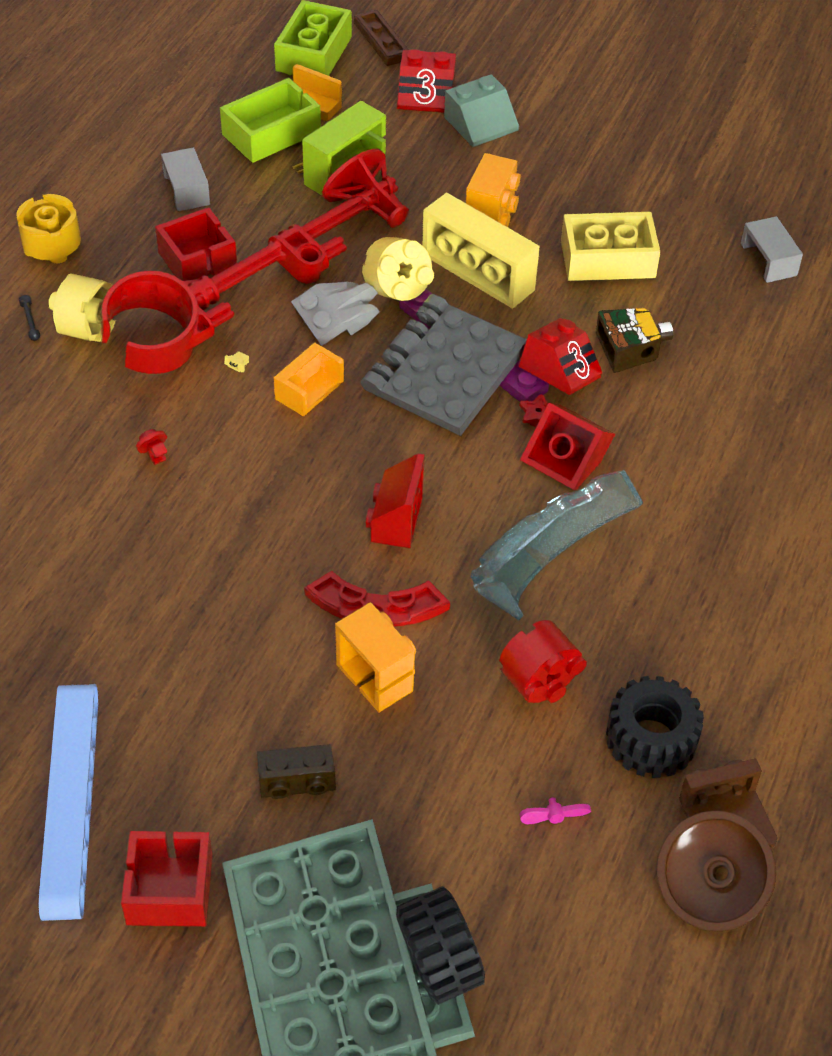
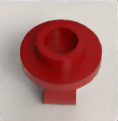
[136,429,167,465]

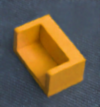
[274,343,344,417]

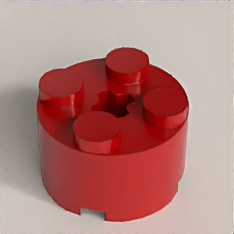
[499,620,587,703]

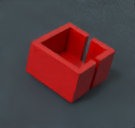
[155,207,237,281]
[121,831,213,927]

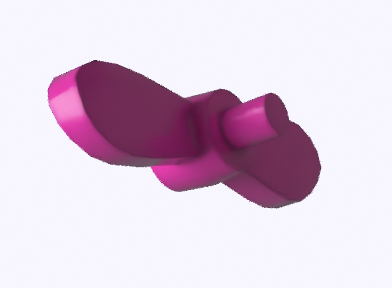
[519,798,591,824]

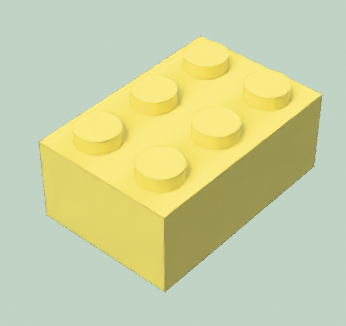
[561,212,660,281]

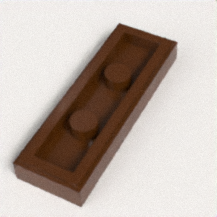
[354,10,409,66]

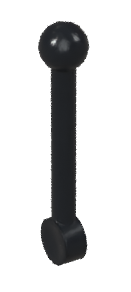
[19,295,40,341]

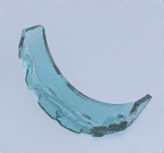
[470,470,643,620]

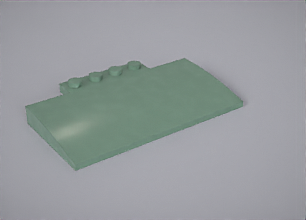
[223,819,475,1056]

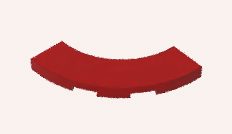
[304,571,450,627]

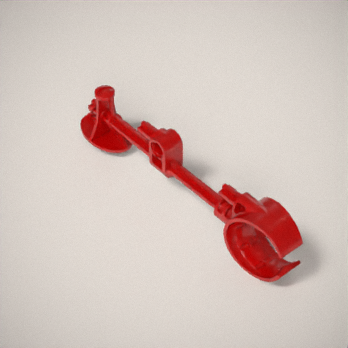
[101,149,409,374]

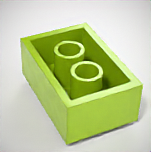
[274,0,352,76]

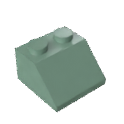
[444,74,519,147]

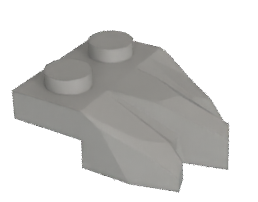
[291,282,380,346]

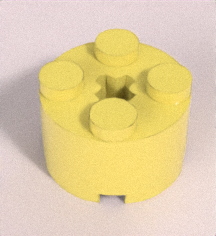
[362,237,434,301]
[49,274,116,342]

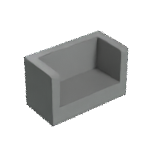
[161,148,210,211]
[741,216,803,283]

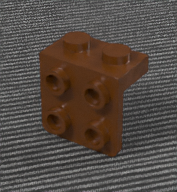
[679,758,777,848]

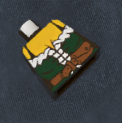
[596,308,673,373]

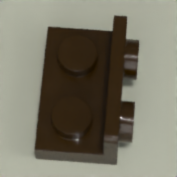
[257,744,336,799]

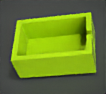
[220,78,321,163]
[302,101,386,195]

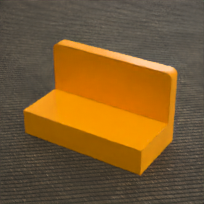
[293,64,342,122]

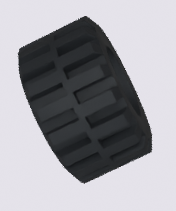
[606,676,704,778]
[396,886,485,1005]

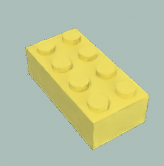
[422,192,539,309]

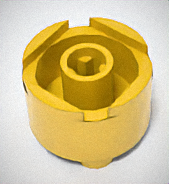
[17,194,81,264]

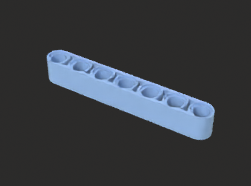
[39,684,98,921]

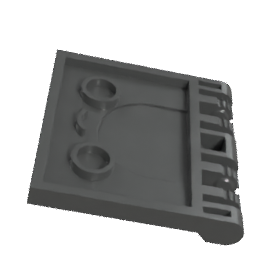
[360,294,527,436]

